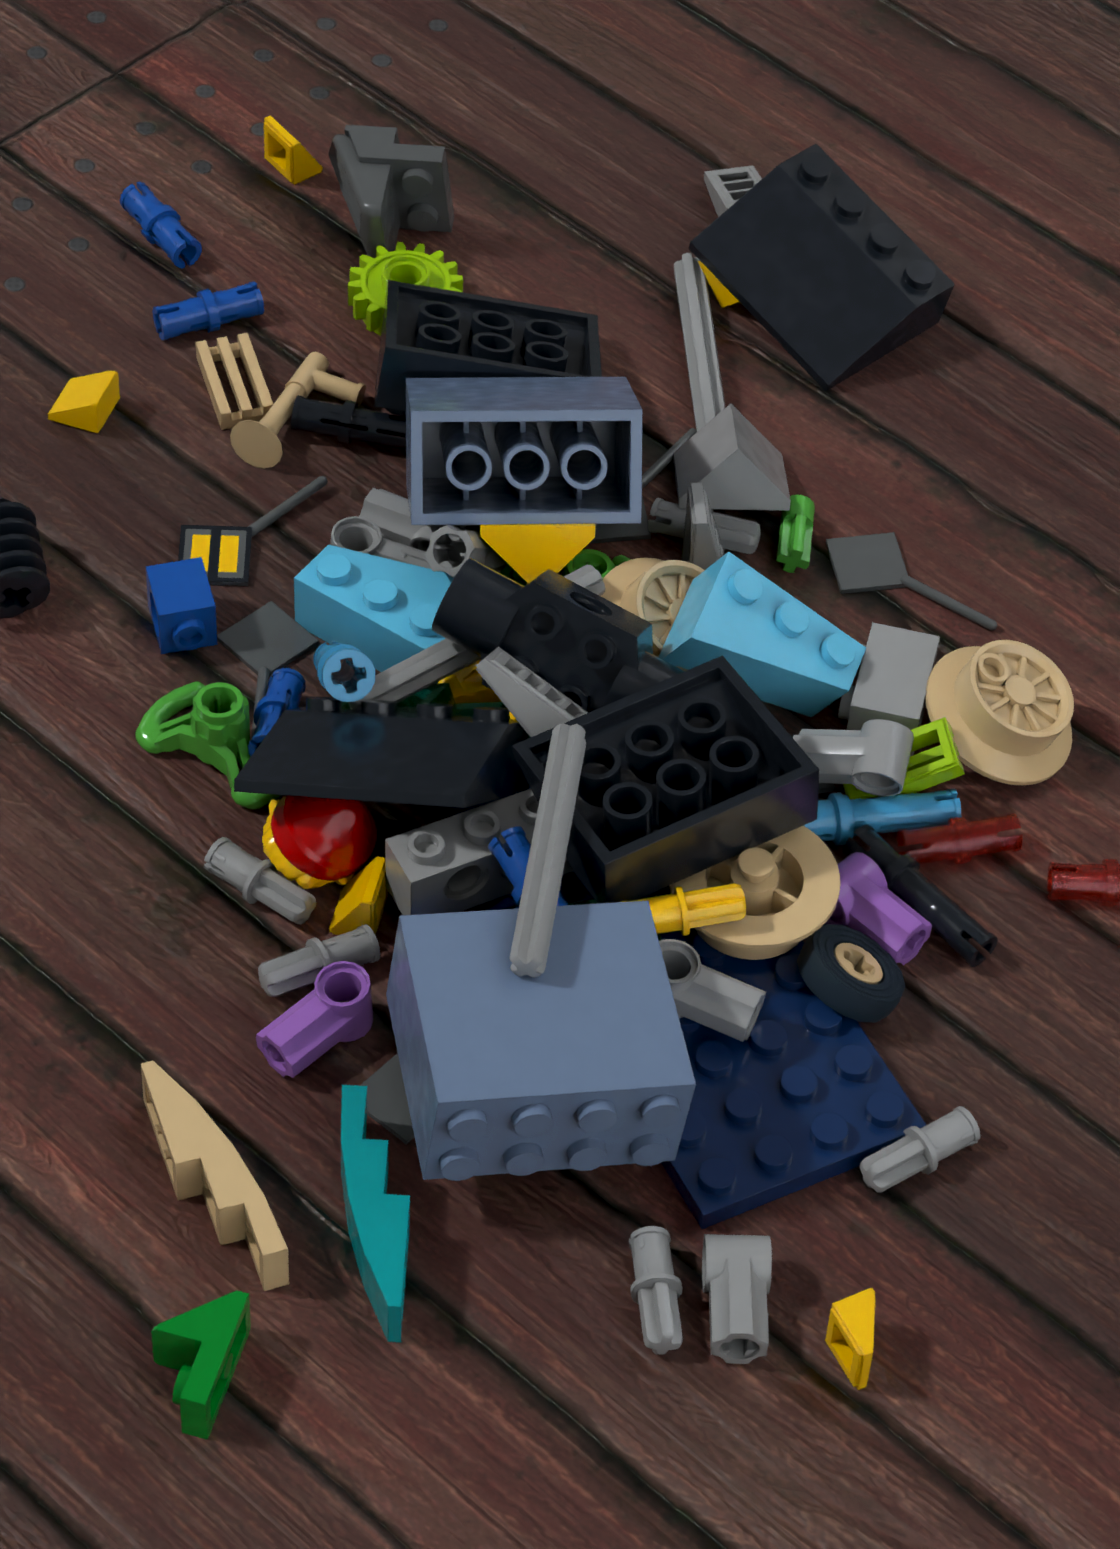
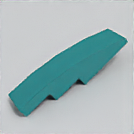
[341,1085,410,1342]

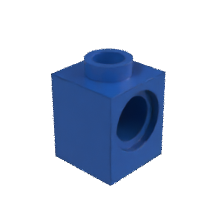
[145,557,217,654]

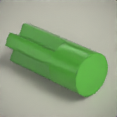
[776,495,815,573]

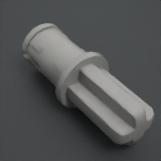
[648,498,761,554]
[204,837,316,924]
[258,924,380,997]
[859,1106,981,1192]
[629,1226,683,1355]

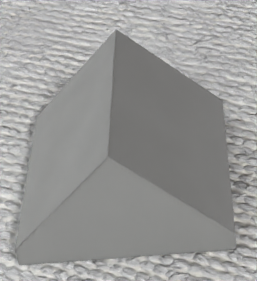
[673,404,791,511]

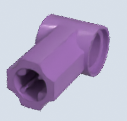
[825,852,932,965]
[256,961,374,1078]

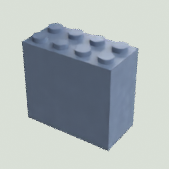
[406,377,643,525]
[386,901,696,1181]

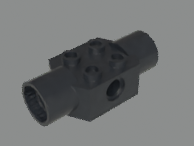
[432,558,685,713]

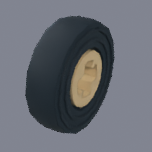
[797,924,905,1023]

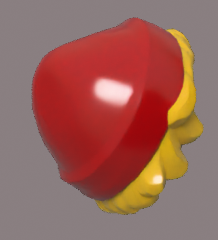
[262,795,377,889]

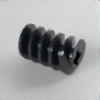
[0,497,50,619]

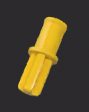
[620,883,747,936]

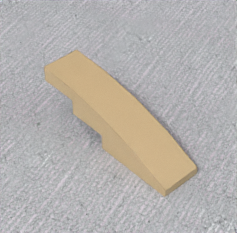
[141,1060,289,1291]

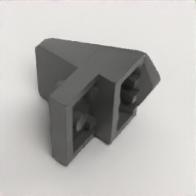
[328,125,455,258]

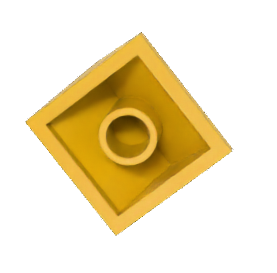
[480,524,596,583]

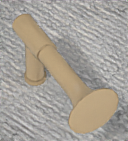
[230,352,366,468]

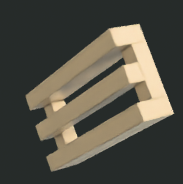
[196,333,273,430]

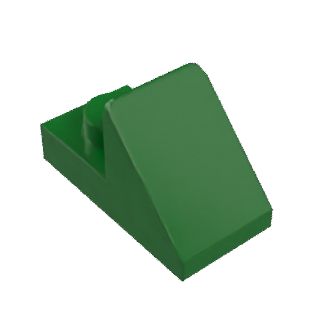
[151,1290,251,1440]

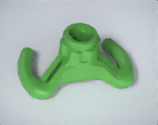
[135,681,282,809]

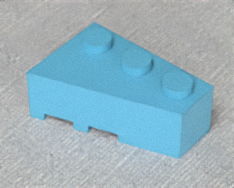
[294,544,454,701]
[659,551,866,717]

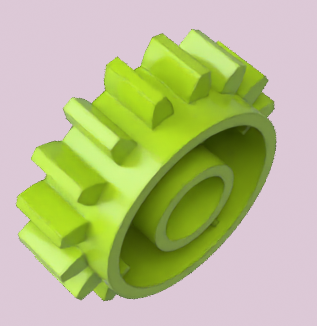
[348,242,463,336]

